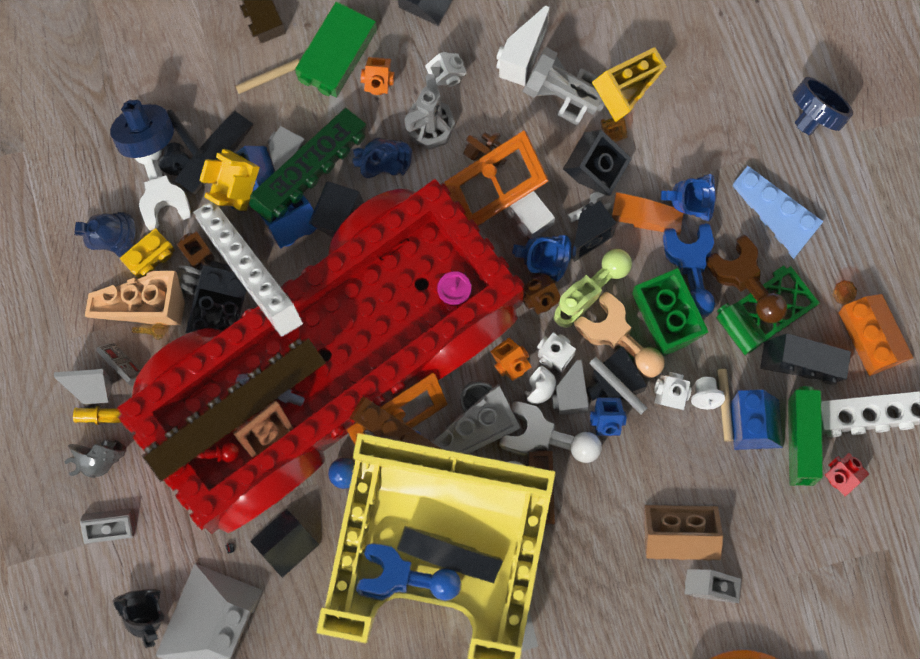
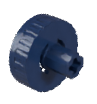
[792,77,853,135]
[110,99,174,158]

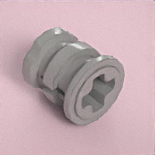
[178,265,199,295]

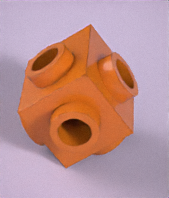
[361,57,395,95]
[490,338,531,381]

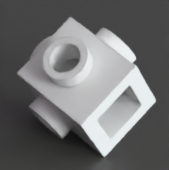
[425,52,467,87]
[537,333,576,373]
[654,372,691,410]

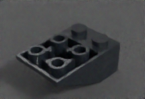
[185,258,247,333]

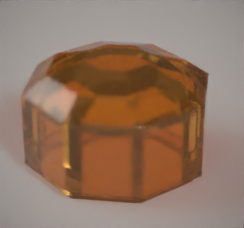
[832,280,858,305]

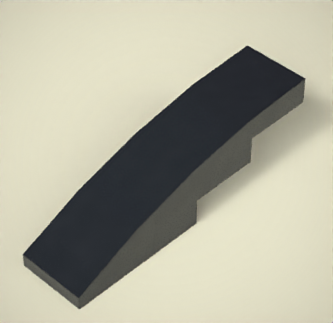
[175,111,254,195]
[397,526,503,583]

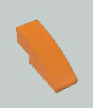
[612,192,684,235]

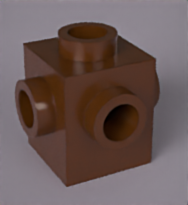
[523,273,561,315]

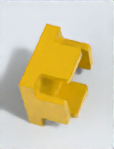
[200,149,260,211]

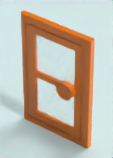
[346,373,448,445]

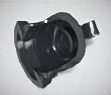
[113,589,165,648]

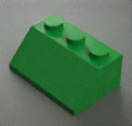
[632,268,709,357]

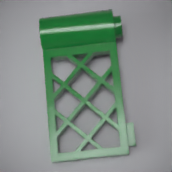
[716,265,820,356]

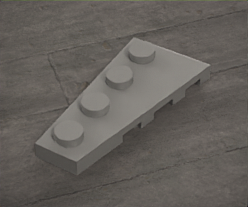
[430,384,520,454]

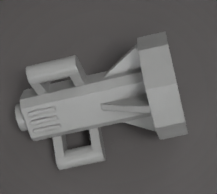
[522,47,605,126]
[405,74,455,150]

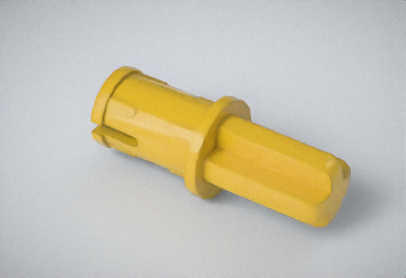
[73,406,121,425]

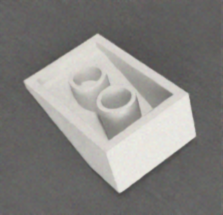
[496,6,550,86]

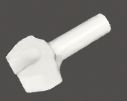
[567,192,611,223]

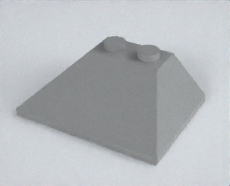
[156,564,263,659]

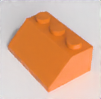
[838,294,913,377]

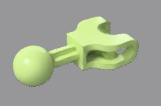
[554,249,632,328]

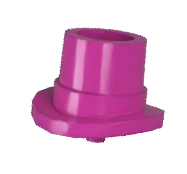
[437,272,471,305]

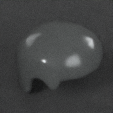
[460,380,493,412]

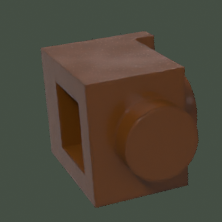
[177,231,215,270]

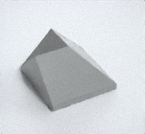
[54,369,113,408]

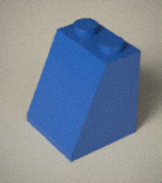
[731,390,783,450]

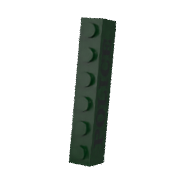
[249,107,367,223]

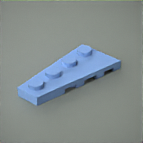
[733,166,823,259]

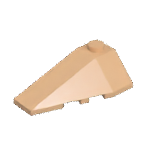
[85,271,185,325]

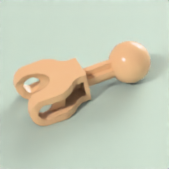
[574,292,665,378]

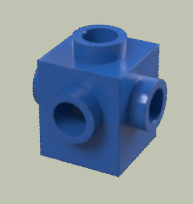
[590,398,626,436]

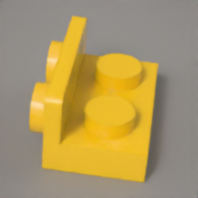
[119,228,175,279]

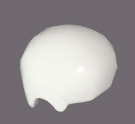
[525,366,556,405]

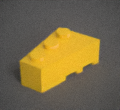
[592,47,667,122]

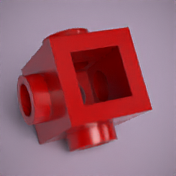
[825,453,869,497]

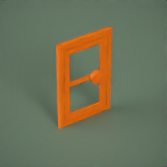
[444,130,549,226]

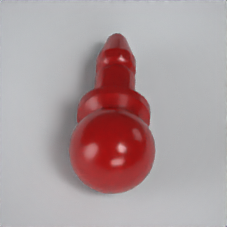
[194,442,239,462]

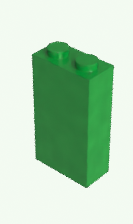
[295,1,377,98]
[788,386,823,486]

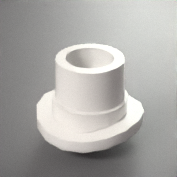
[691,377,725,410]

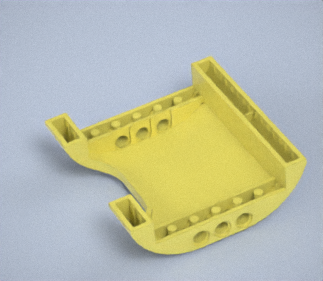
[316,433,555,659]

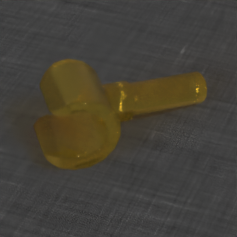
[132,323,165,340]

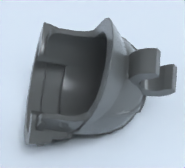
[64,439,127,478]

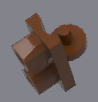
[463,132,507,169]

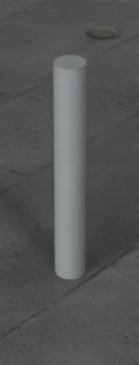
[589,357,648,415]

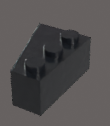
[760,333,851,385]

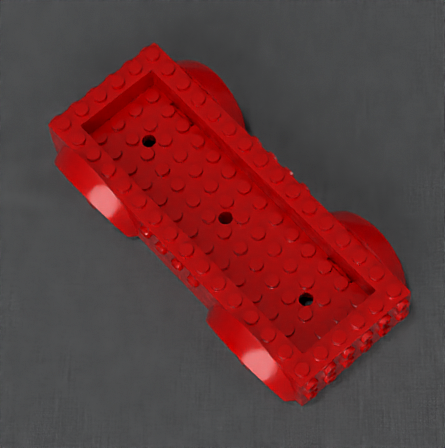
[117,179,524,534]

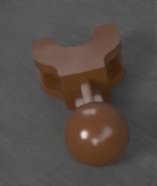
[706,235,787,323]

